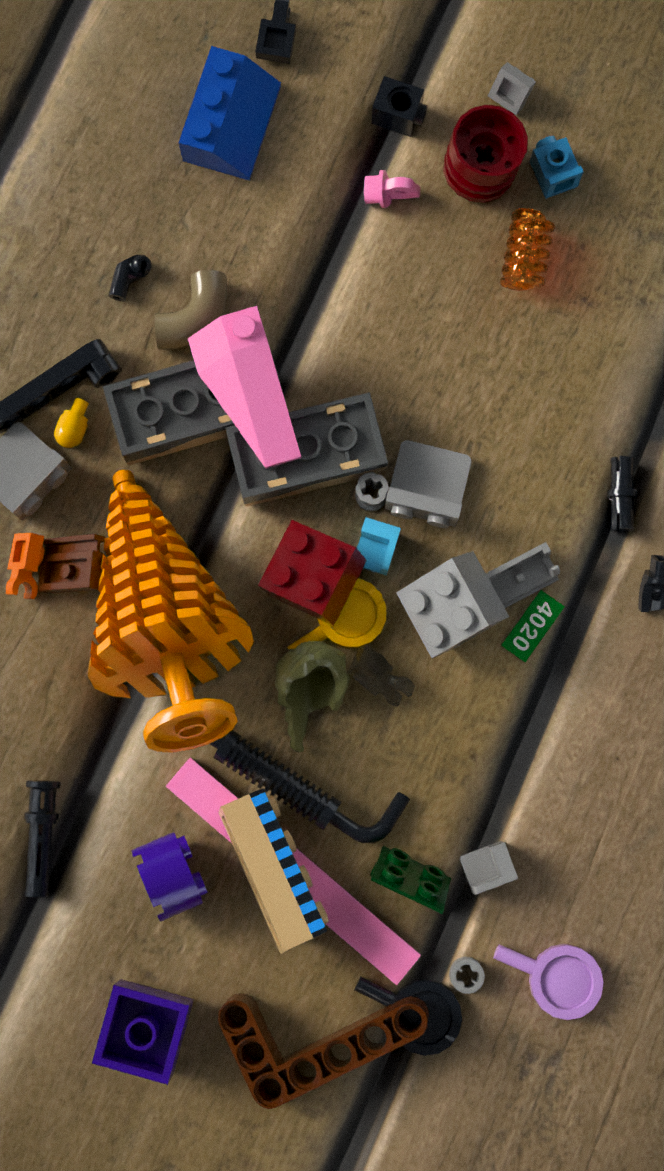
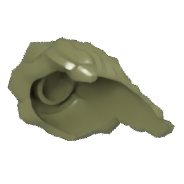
[275,641,350,752]

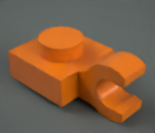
[6,533,44,599]

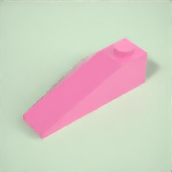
[188,306,301,469]

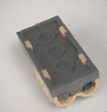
[102,360,235,466]
[225,392,388,507]

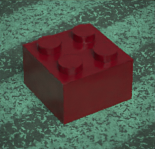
[258,520,367,626]

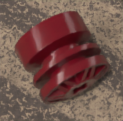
[443,105,528,203]

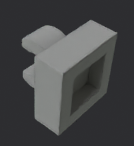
[488,62,536,115]

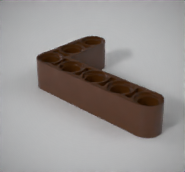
[218,993,429,1109]

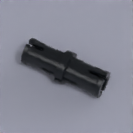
[607,456,637,533]

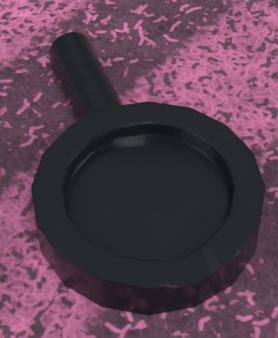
[354,976,462,1056]

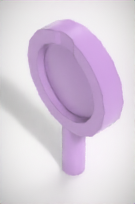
[493,944,604,1020]

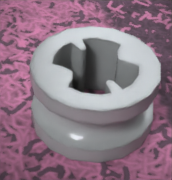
[449,957,485,994]

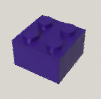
[92,979,194,1085]

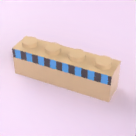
[218,788,329,954]

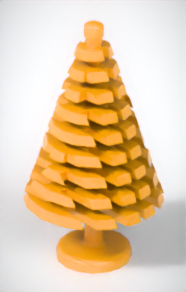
[87,469,254,753]

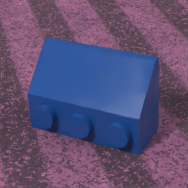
[179,46,281,181]

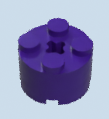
[131,832,208,922]

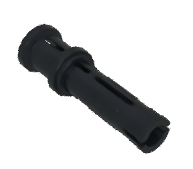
[24,780,61,897]

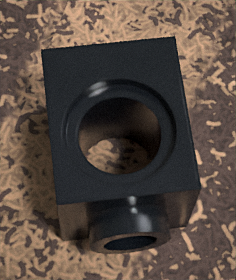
[371,76,428,137]

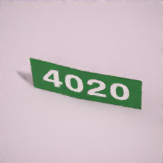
[501,590,565,662]

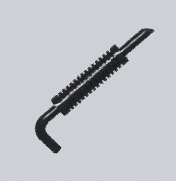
[210,730,410,843]

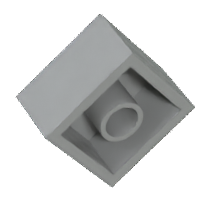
[396,551,509,658]

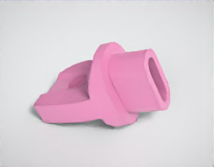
[364,170,420,208]

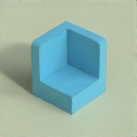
[357,517,401,576]

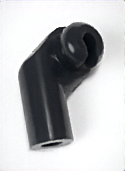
[108,255,152,301]

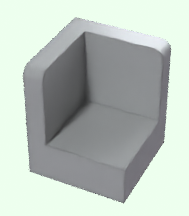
[460,841,518,895]

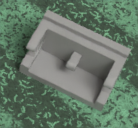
[486,542,560,608]

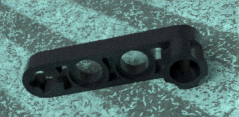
[0,339,122,434]

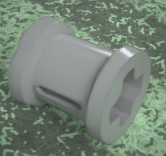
[355,472,389,512]

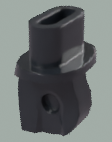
[638,555,664,612]

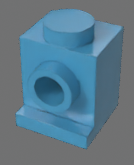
[529,136,584,199]

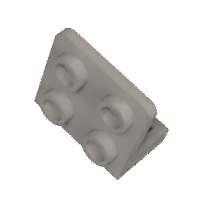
[0,422,72,521]
[384,440,471,528]

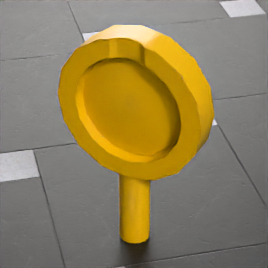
[287,578,386,649]

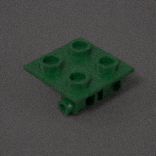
[370,846,451,914]

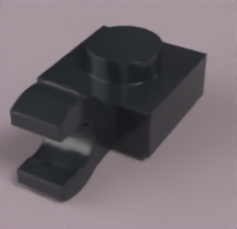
[255,0,296,64]

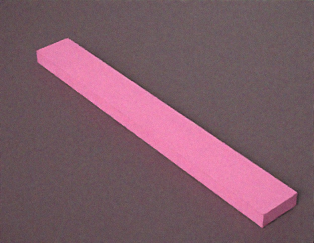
[166,757,421,985]

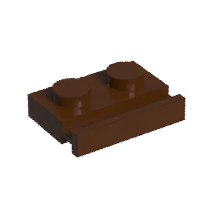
[37,534,105,594]

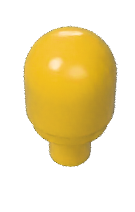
[54,398,89,448]

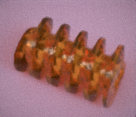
[499,208,555,291]

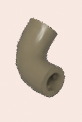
[155,270,227,350]

